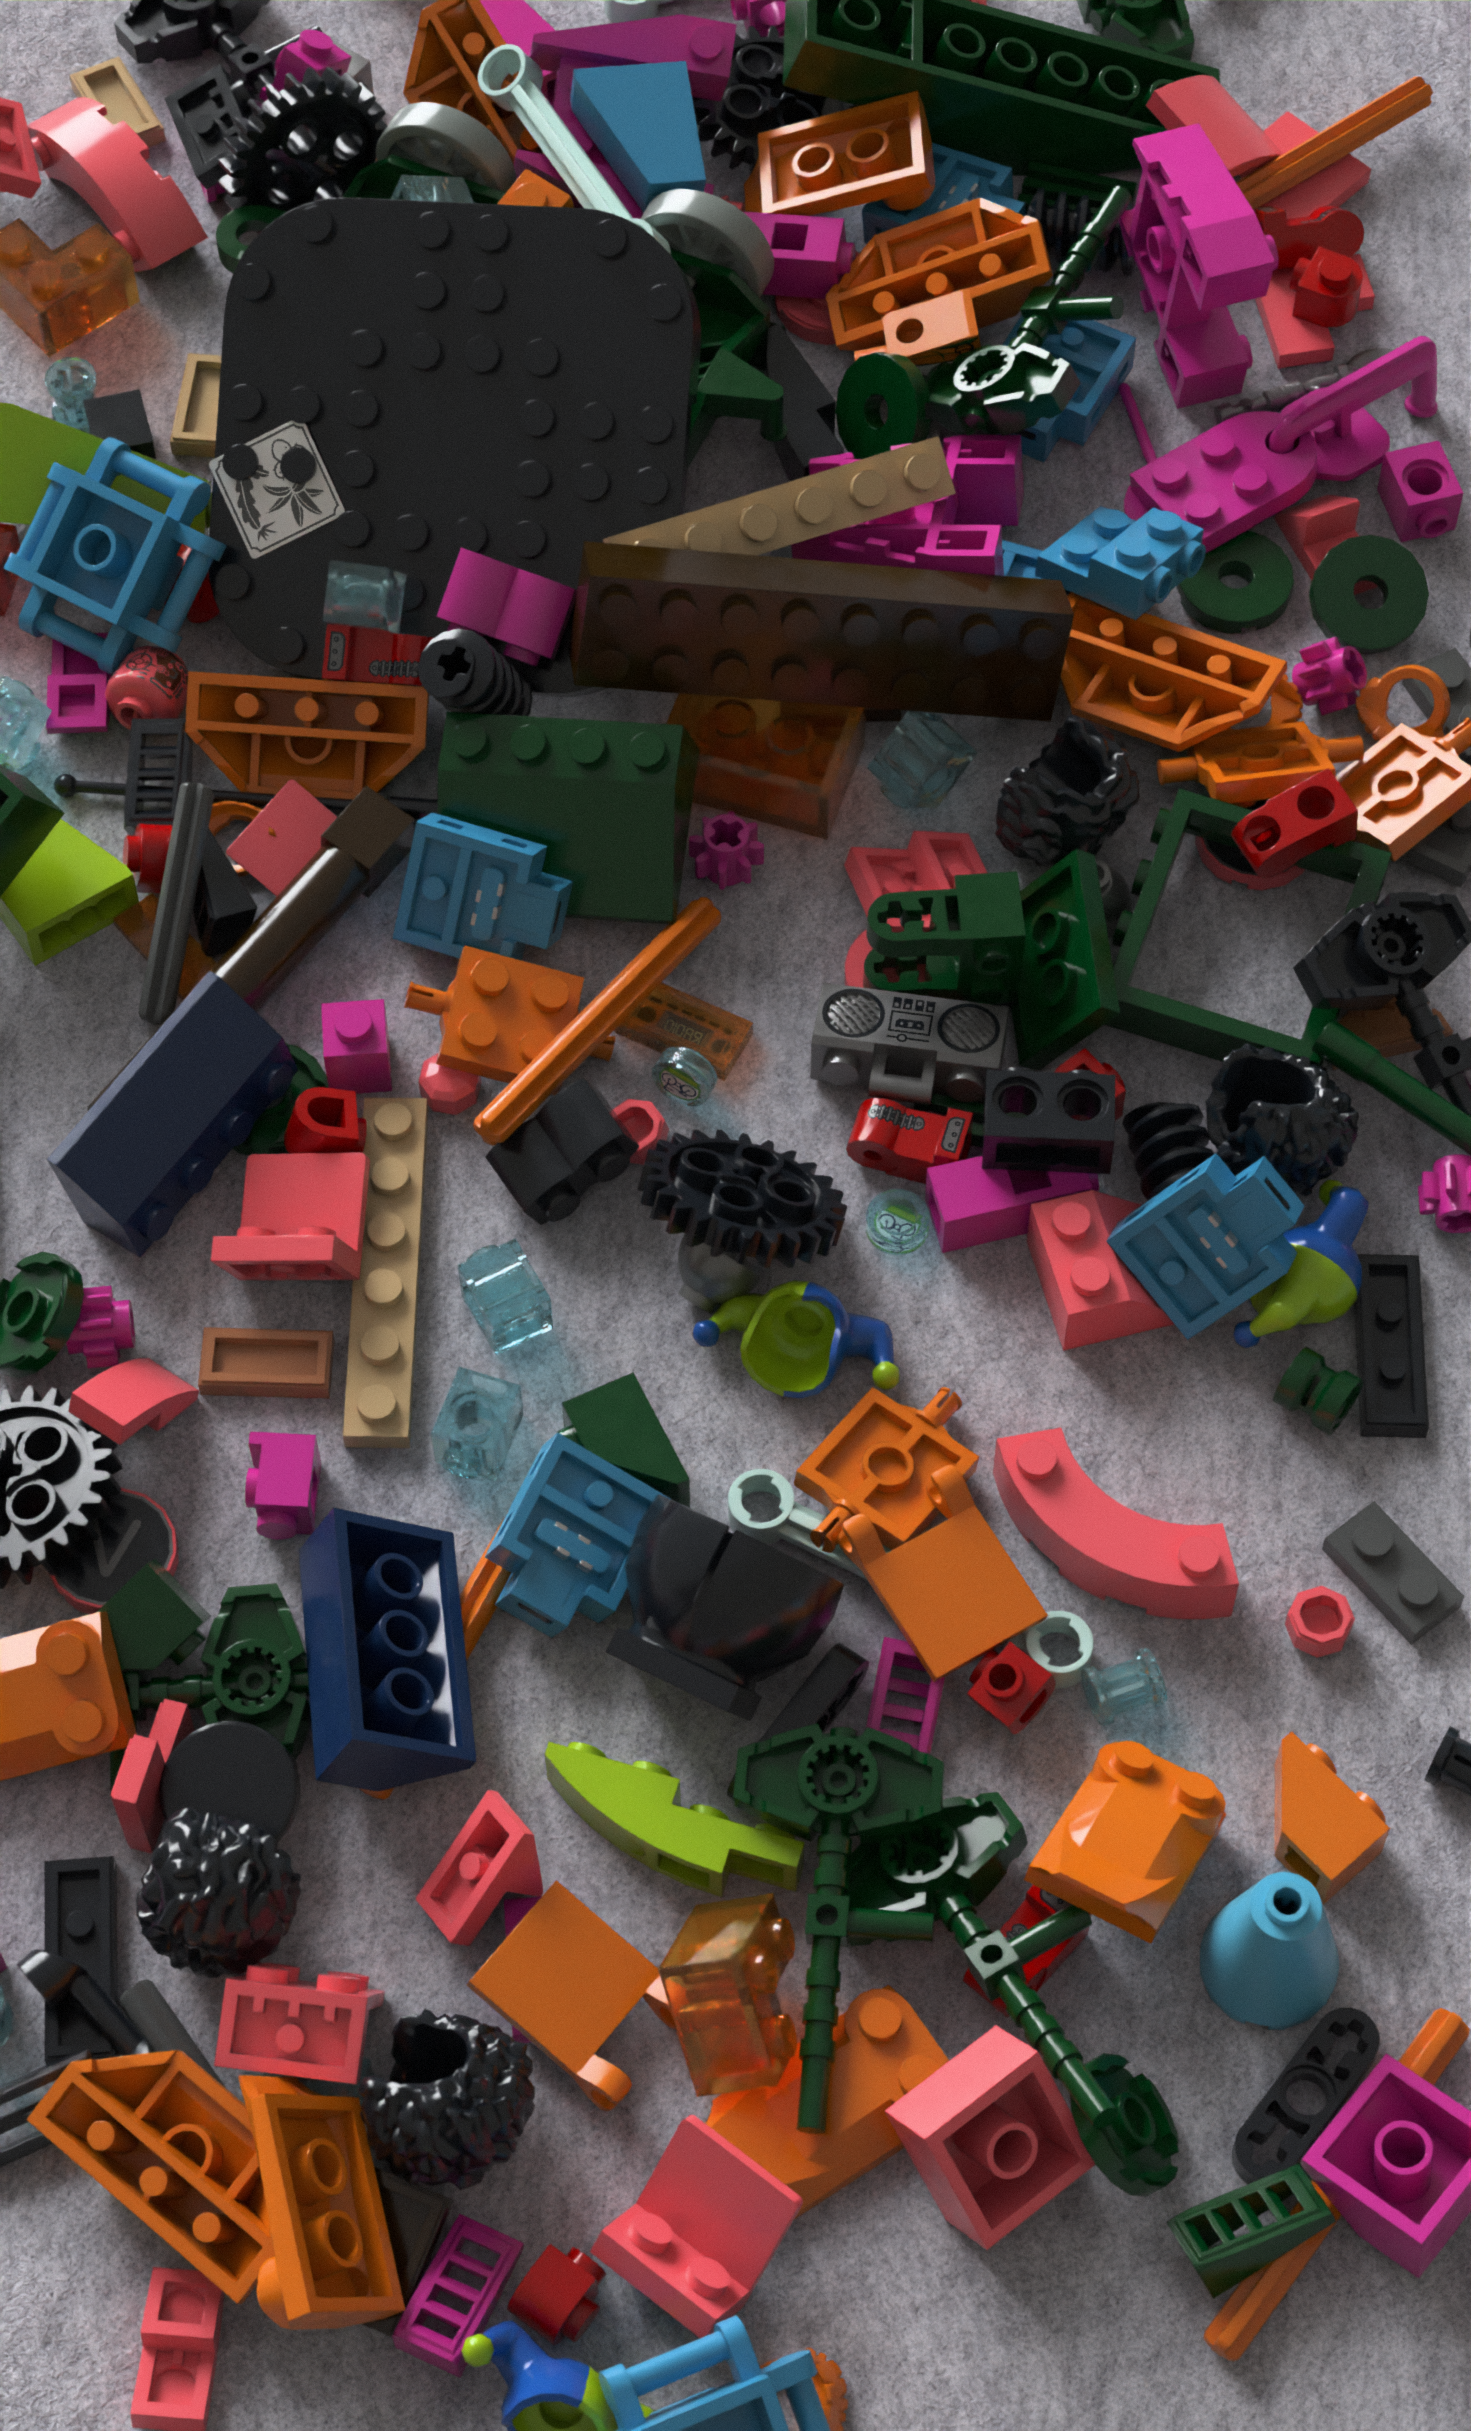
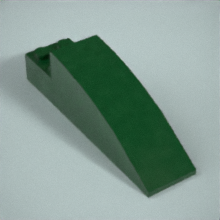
[783,0,1220,176]

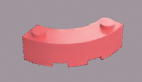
[27,97,208,272]
[993,1427,1239,1619]

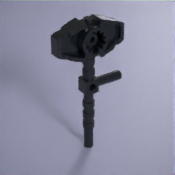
[114,0,323,102]
[1293,892,1471,1117]

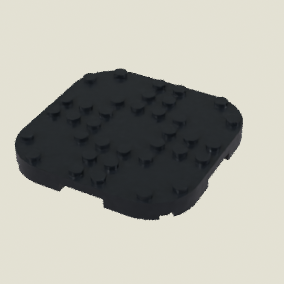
[209,197,701,697]

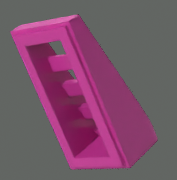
[865,1637,945,1754]
[392,2213,525,2378]

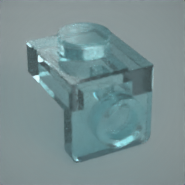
[0,676,52,772]

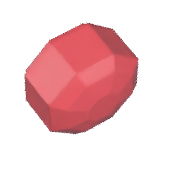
[418,1053,481,1115]
[613,1099,669,1165]
[1285,1586,1355,1658]

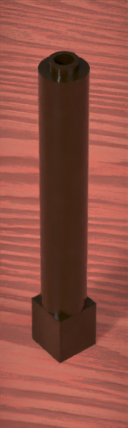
[87,786,415,1111]

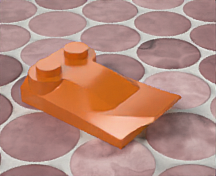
[744,90,935,216]
[0,1612,137,1782]
[1024,1741,1226,1944]
[705,1984,949,2220]
[238,2075,405,2330]

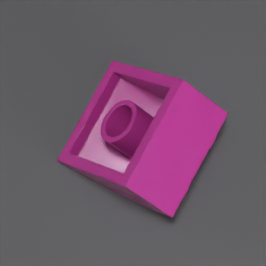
[1301,2054,1471,2278]

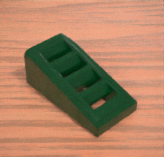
[1166,2164,1336,2299]

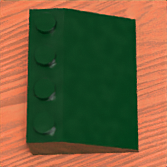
[438,712,700,925]

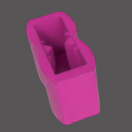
[436,548,577,667]

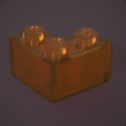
[0,218,140,357]
[658,1893,797,2097]

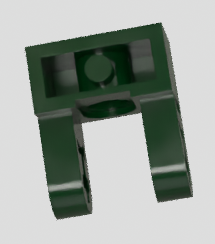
[863,871,1026,1005]

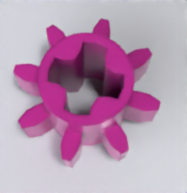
[1292,637,1367,716]
[689,811,764,890]
[1418,1154,1471,1233]
[66,1285,135,1369]

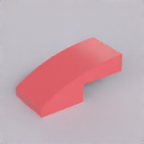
[68,1358,199,1445]
[130,2267,225,2431]

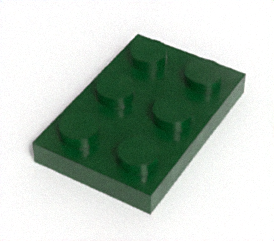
[1010,848,1120,1071]

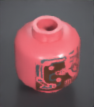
[105,646,188,730]

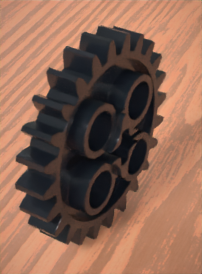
[692,26,858,174]
[218,67,387,234]
[638,1129,847,1268]
[0,1385,123,1589]

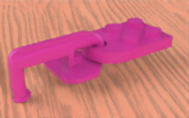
[1130,336,1438,554]

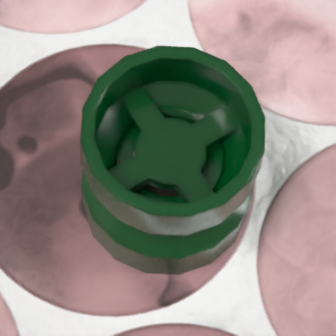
[1273,1346,1364,1435]

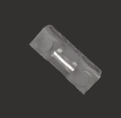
[810,982,1009,1105]

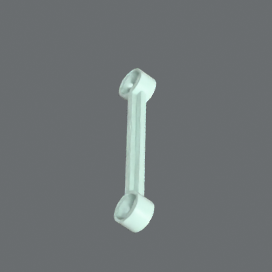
[478,44,671,254]
[728,1469,1093,1689]

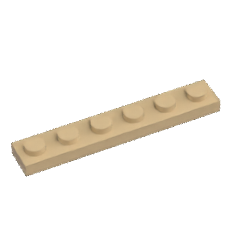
[603,436,956,555]
[343,1098,429,1448]

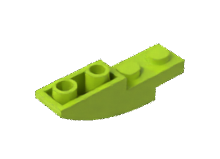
[545,1742,805,1898]

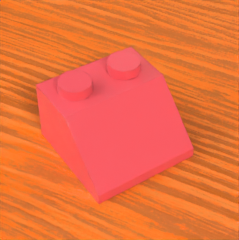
[1026,1190,1174,1351]

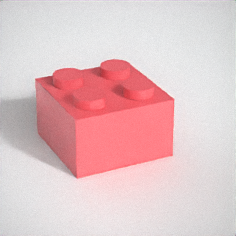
[885,2025,1095,2250]

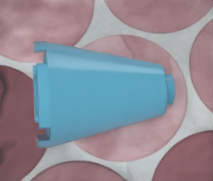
[1200,1872,1339,2030]

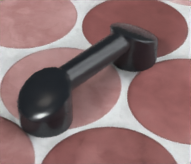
[17,1949,153,2056]

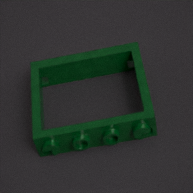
[1104,788,1392,1067]

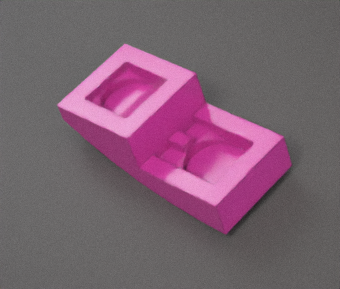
[46,633,112,734]

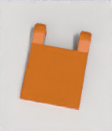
[837,1465,1048,1683]
[466,1880,700,2111]

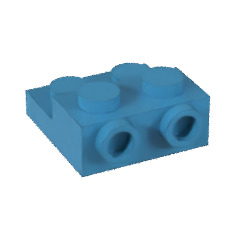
[1035,506,1206,620]

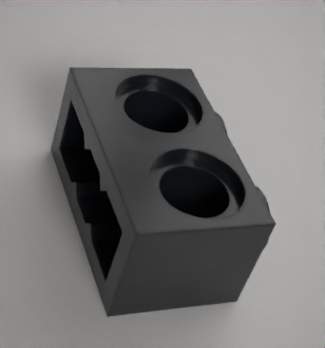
[982,1067,1115,1174]

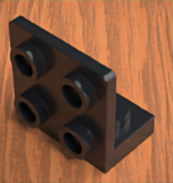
[164,64,258,189]

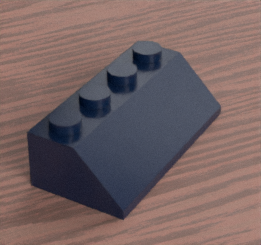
[47,971,298,1257]
[298,1507,477,1792]

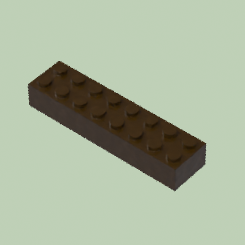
[569,541,1074,722]

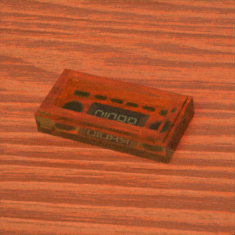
[615,983,753,1081]

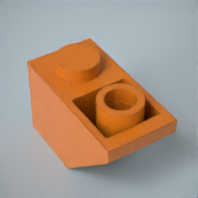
[1274,1731,1390,1905]

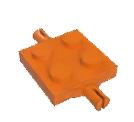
[1335,717,1471,862]
[1157,721,1364,808]
[404,945,616,1096]
[794,1387,979,1553]

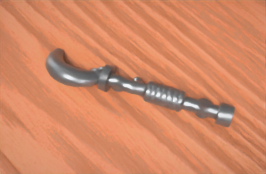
[1214,348,1394,424]

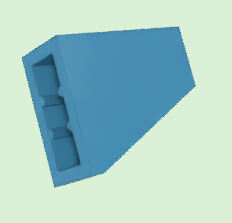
[570,61,706,213]

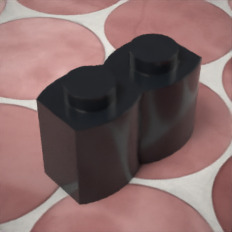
[485,1078,639,1225]

